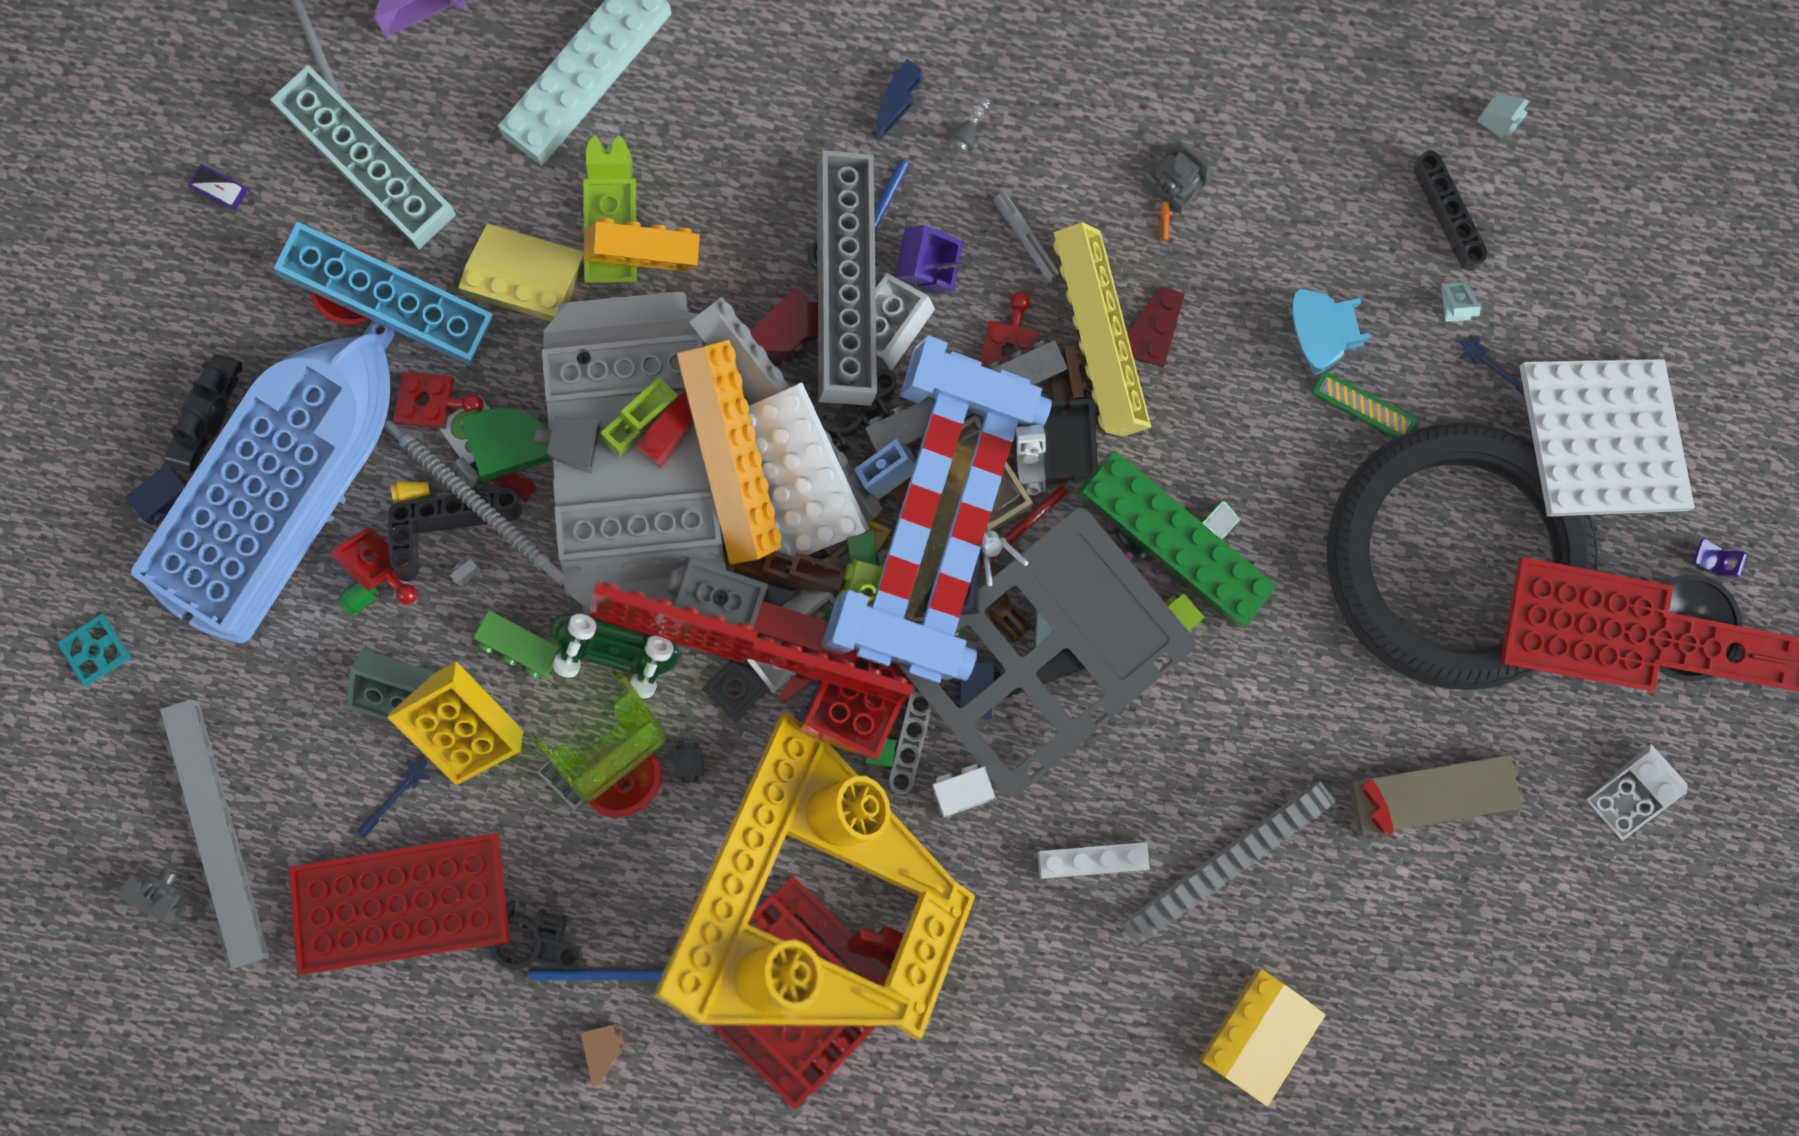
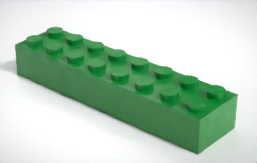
[1075,451,1277,628]

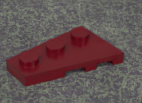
[1127,286,1185,368]

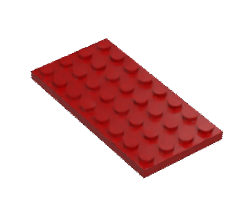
[288,833,510,976]

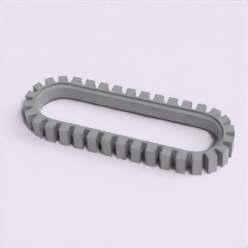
[1121,781,1335,945]

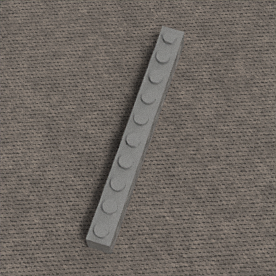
[689,297,883,523]
[159,699,270,968]

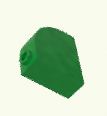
[461,408,553,483]

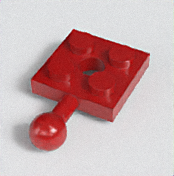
[980,292,1040,367]
[393,372,484,429]
[330,527,418,605]

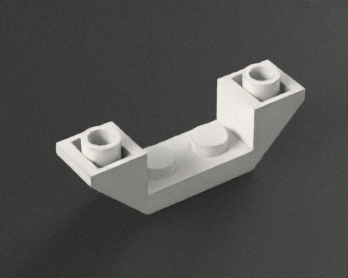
[1016,425,1046,495]

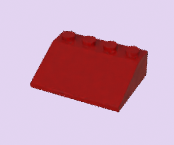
[799,656,911,760]

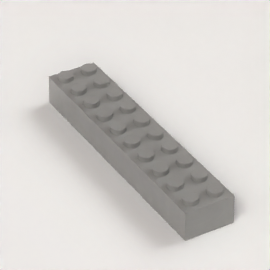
[817,150,877,406]

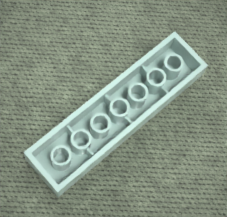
[498,0,671,166]
[270,65,456,250]

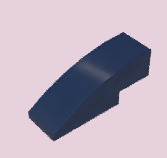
[876,58,923,141]

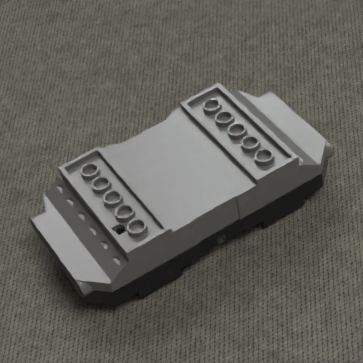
[542,292,727,616]

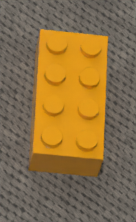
[583,218,700,272]

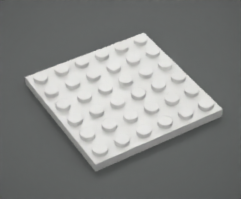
[1519,359,1695,516]

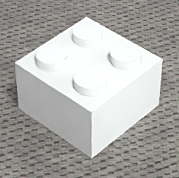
[932,764,995,818]

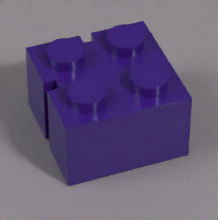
[895,225,964,293]

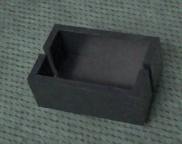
[1043,399,1098,485]

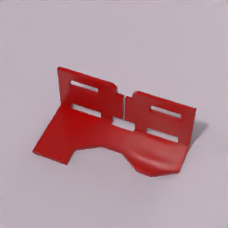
[490,473,536,503]

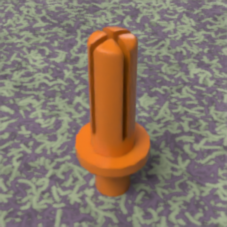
[1157,202,1173,241]

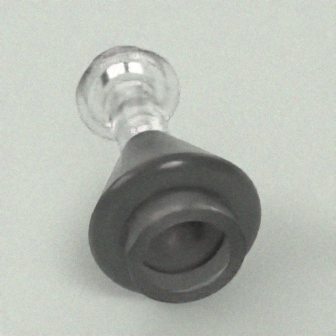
[947,97,990,155]

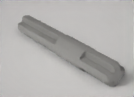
[994,192,1060,281]

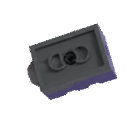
[666,558,768,628]

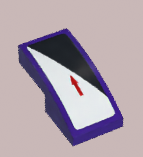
[188,164,248,211]

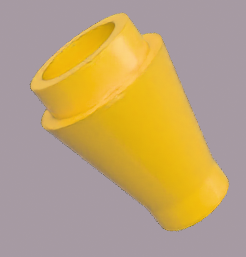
[390,480,430,504]

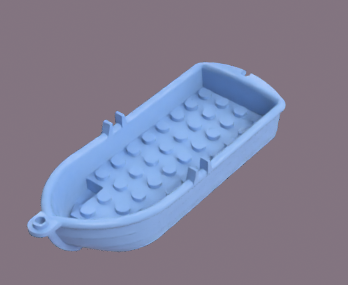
[131,321,395,643]

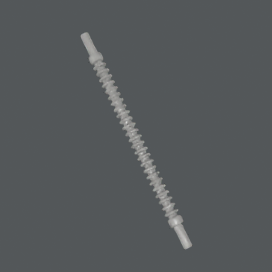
[383,420,568,585]

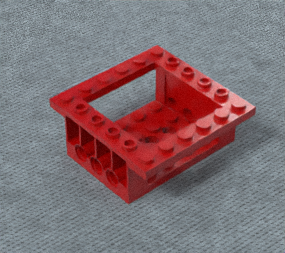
[709,876,890,1110]

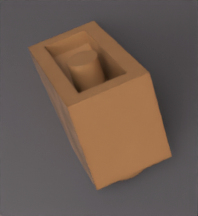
[581,1024,624,1087]

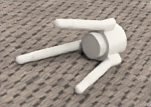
[981,530,1028,586]

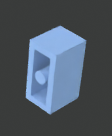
[854,438,916,499]

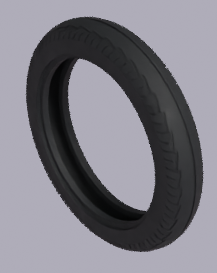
[1327,423,1598,690]

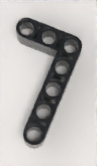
[388,488,522,581]

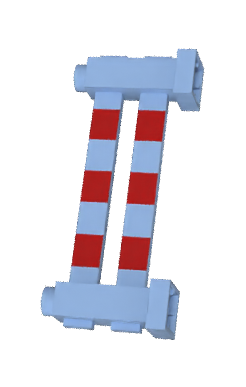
[821,336,1052,683]

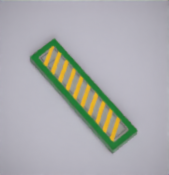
[1311,371,1418,438]

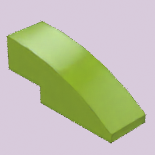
[600,377,678,458]

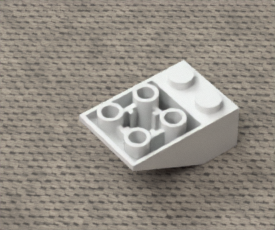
[1586,744,1688,841]

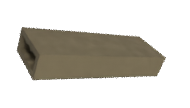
[1348,755,1524,836]

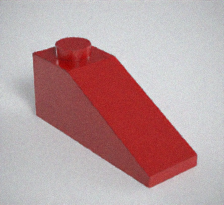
[636,390,694,468]

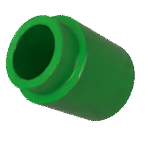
[337,581,378,616]

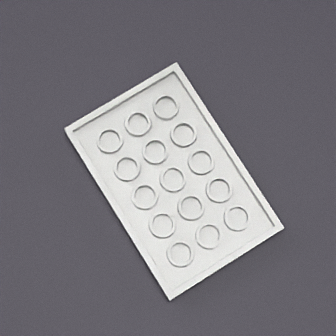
[748,383,869,557]

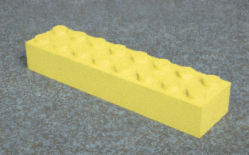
[1053,222,1152,437]

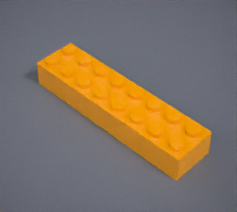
[677,340,782,564]

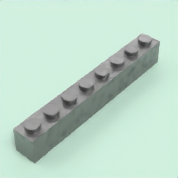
[863,339,1068,454]

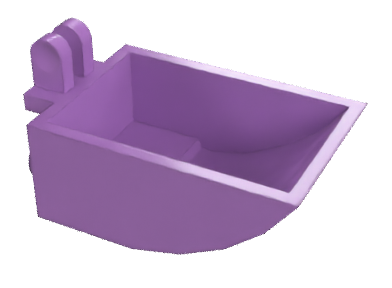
[374,0,465,37]

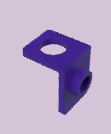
[1693,539,1747,577]

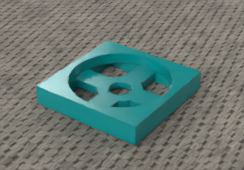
[56,613,132,687]

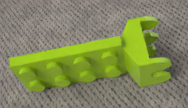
[583,136,637,284]

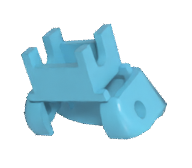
[1292,289,1371,376]

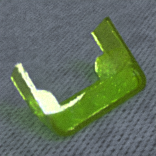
[529,670,666,801]

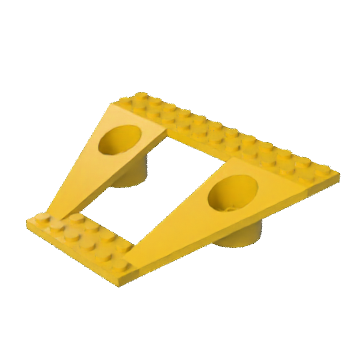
[654,712,975,1040]

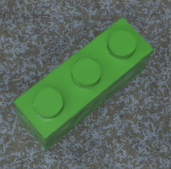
[474,610,560,679]

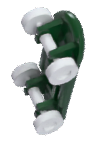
[549,613,680,698]

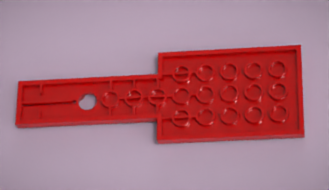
[1500,557,1799,692]
[589,582,913,705]

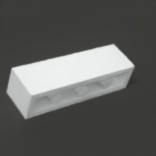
[1037,842,1150,879]

